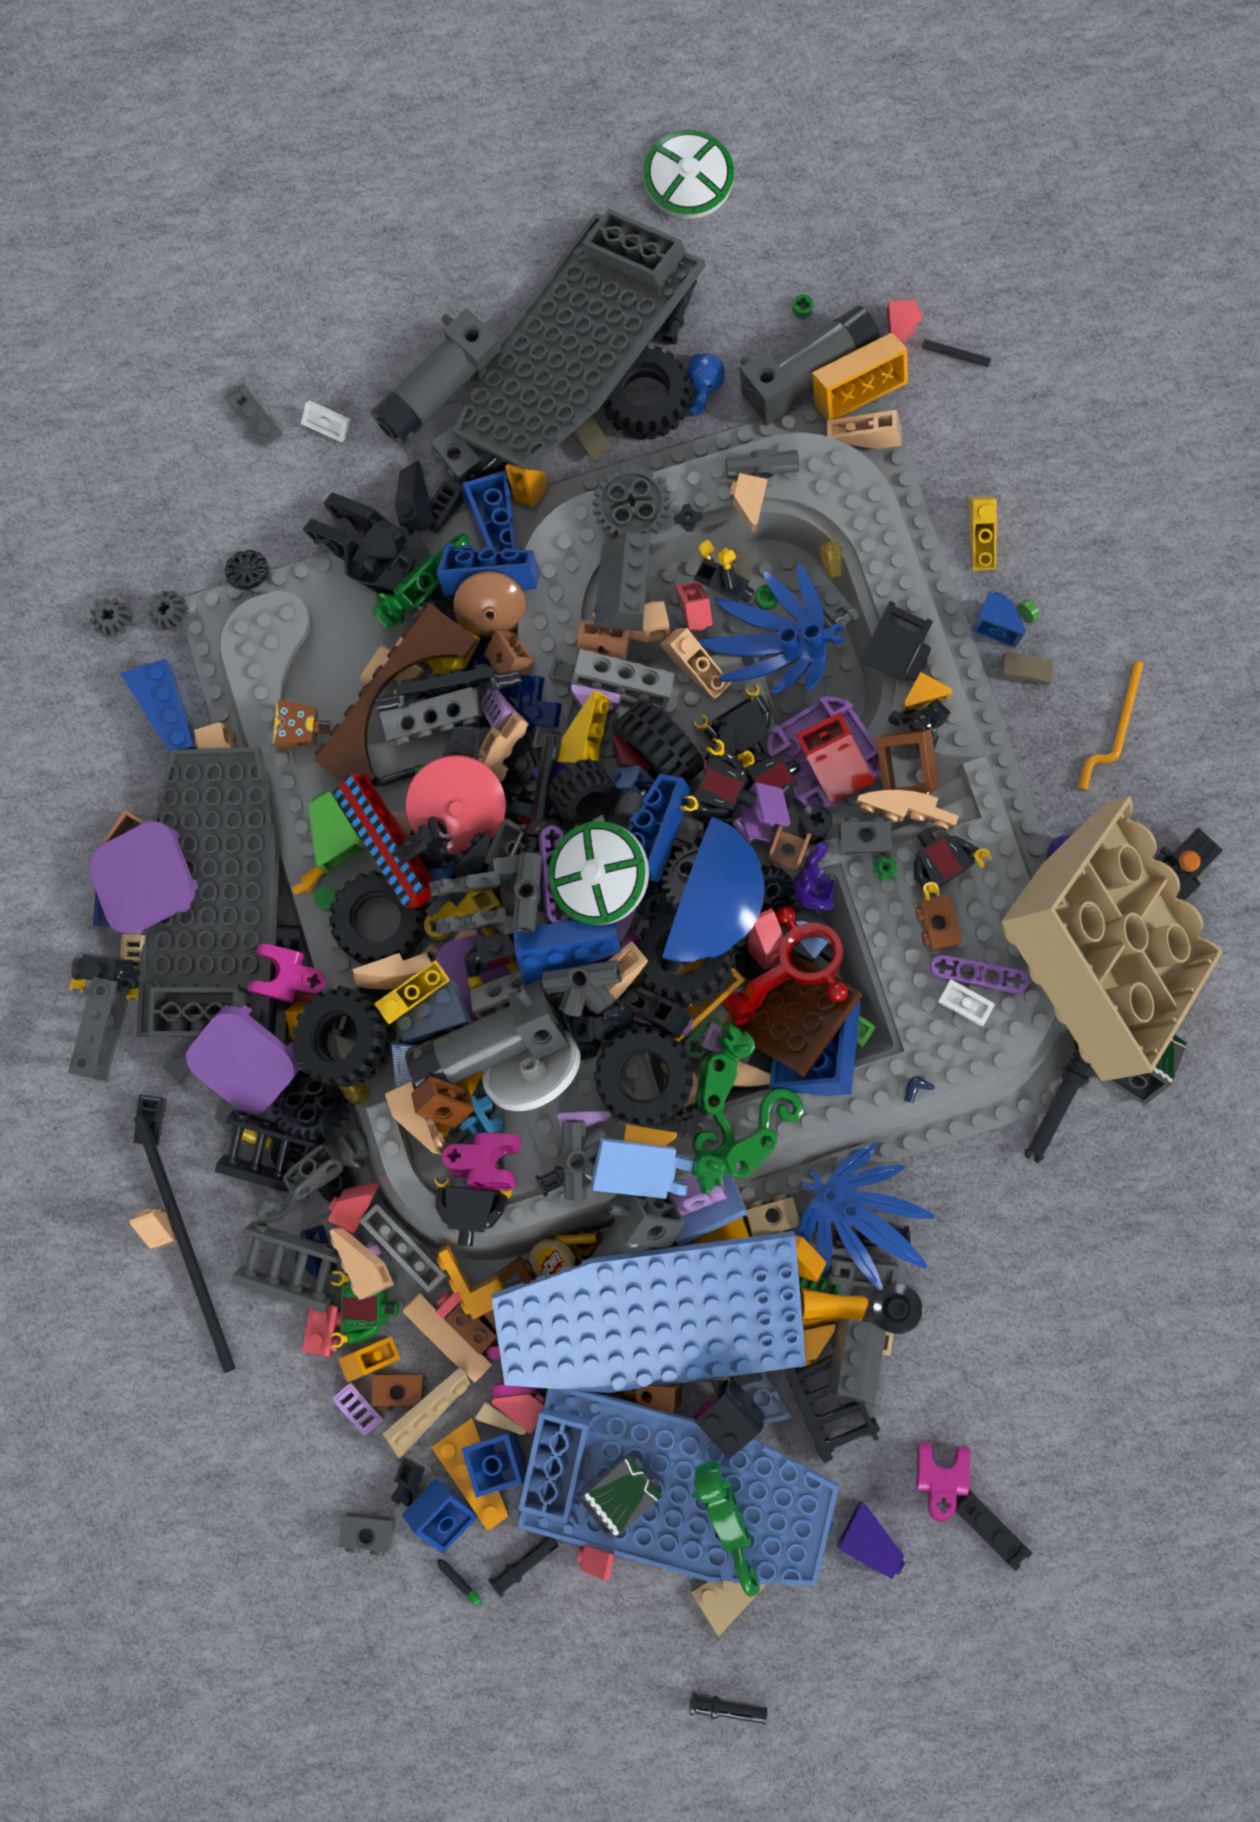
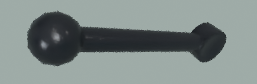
[469,456,499,481]

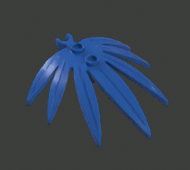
[697,563,844,694]
[796,1142,935,1290]

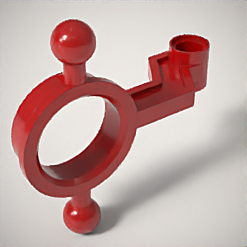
[723,906,848,1025]

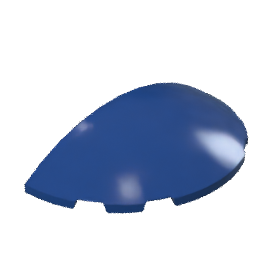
[662,817,764,962]

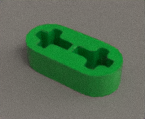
[684,1016,723,1059]

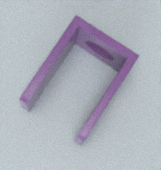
[739,783,791,842]

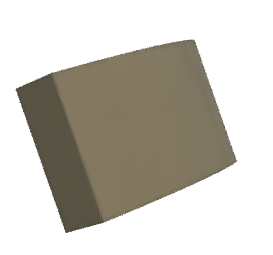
[574,415,612,461]
[1001,653,1053,686]

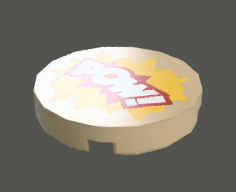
[530,1238,576,1277]

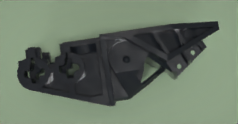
[303,492,431,595]

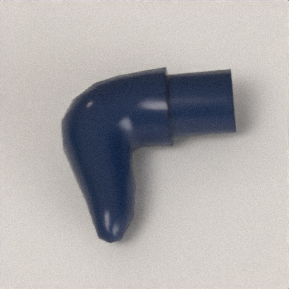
[904,1076,935,1103]

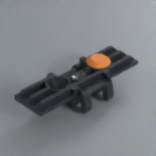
[1154,827,1223,901]

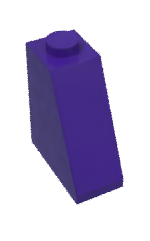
[837,1500,905,1579]

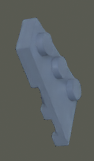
[395,980,472,1043]
[741,1372,792,1425]

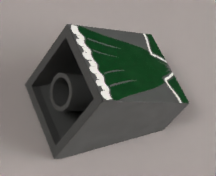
[1107,1034,1187,1106]
[576,1455,662,1538]

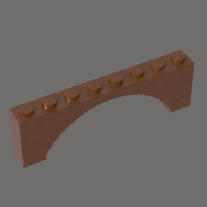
[314,604,479,785]

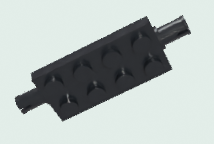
[376,664,522,712]

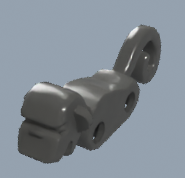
[615,790,707,848]
[255,1128,369,1223]

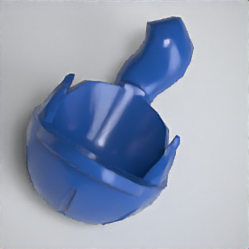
[687,353,725,416]

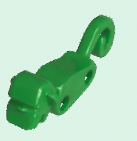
[372,533,470,629]
[692,1023,755,1157]
[691,1089,804,1194]
[692,1461,760,1597]

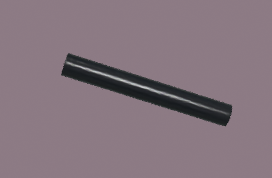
[922,339,991,367]

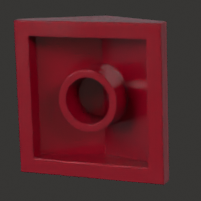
[612,733,651,775]

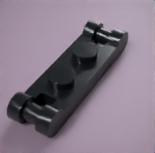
[956,1490,1033,1571]

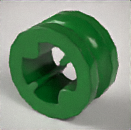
[792,294,814,319]

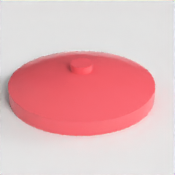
[406,755,506,854]

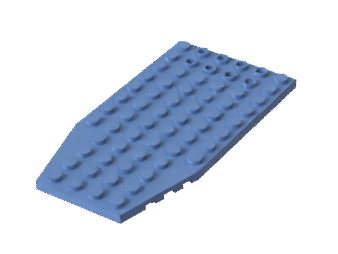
[492,1231,806,1393]
[518,1389,839,1586]

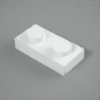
[301,400,351,442]
[938,979,995,1027]

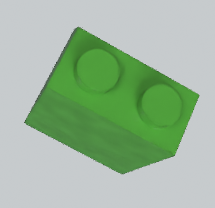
[308,791,367,874]

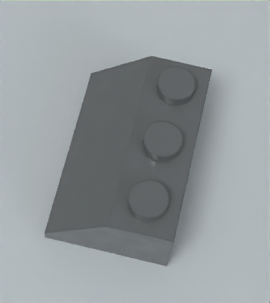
[826,1318,886,1405]

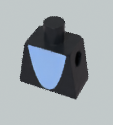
[783,908,834,964]

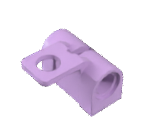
[670,1176,728,1216]

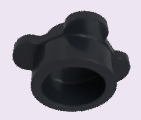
[674,504,702,532]

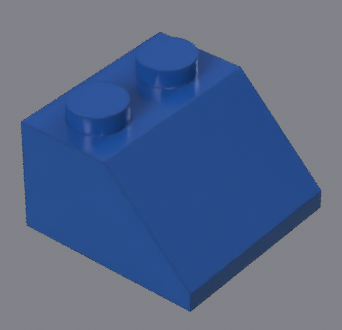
[972,592,1026,648]
[461,1432,527,1498]
[402,1478,478,1553]

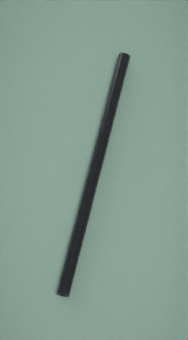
[133,1114,236,1373]

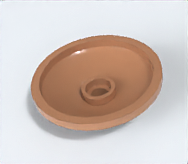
[454,571,526,638]

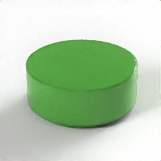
[1017,599,1040,623]

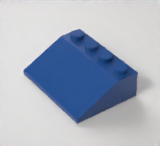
[769,1002,860,1096]

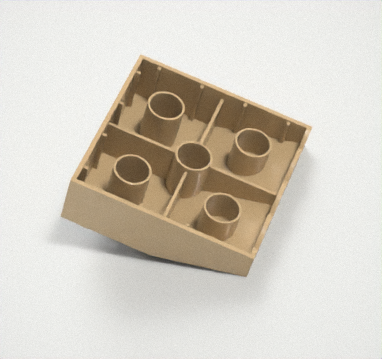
[1001,796,1223,1081]

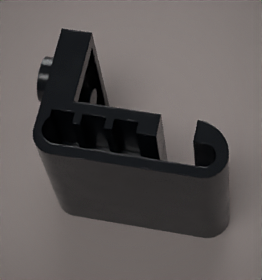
[694,1376,765,1459]

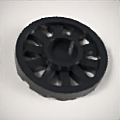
[224,549,269,590]

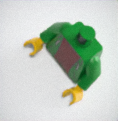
[329,1270,399,1348]

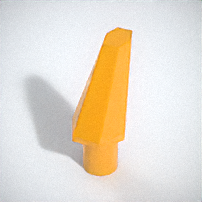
[291,865,323,896]

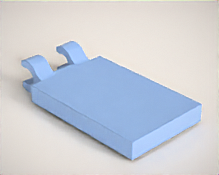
[590,1138,693,1199]
[673,1174,748,1246]

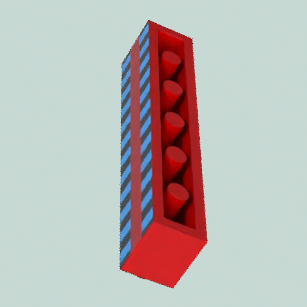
[332,773,434,908]

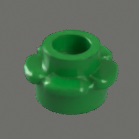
[873,856,898,881]

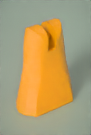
[800,1288,868,1329]

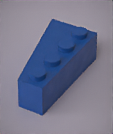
[463,470,516,552]
[437,543,540,596]
[120,659,197,752]
[626,774,692,882]
[513,920,621,986]

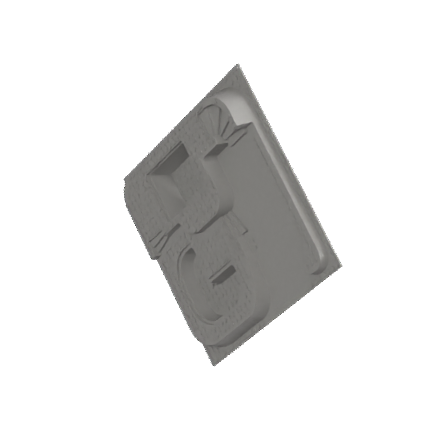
[182,394,1119,1322]

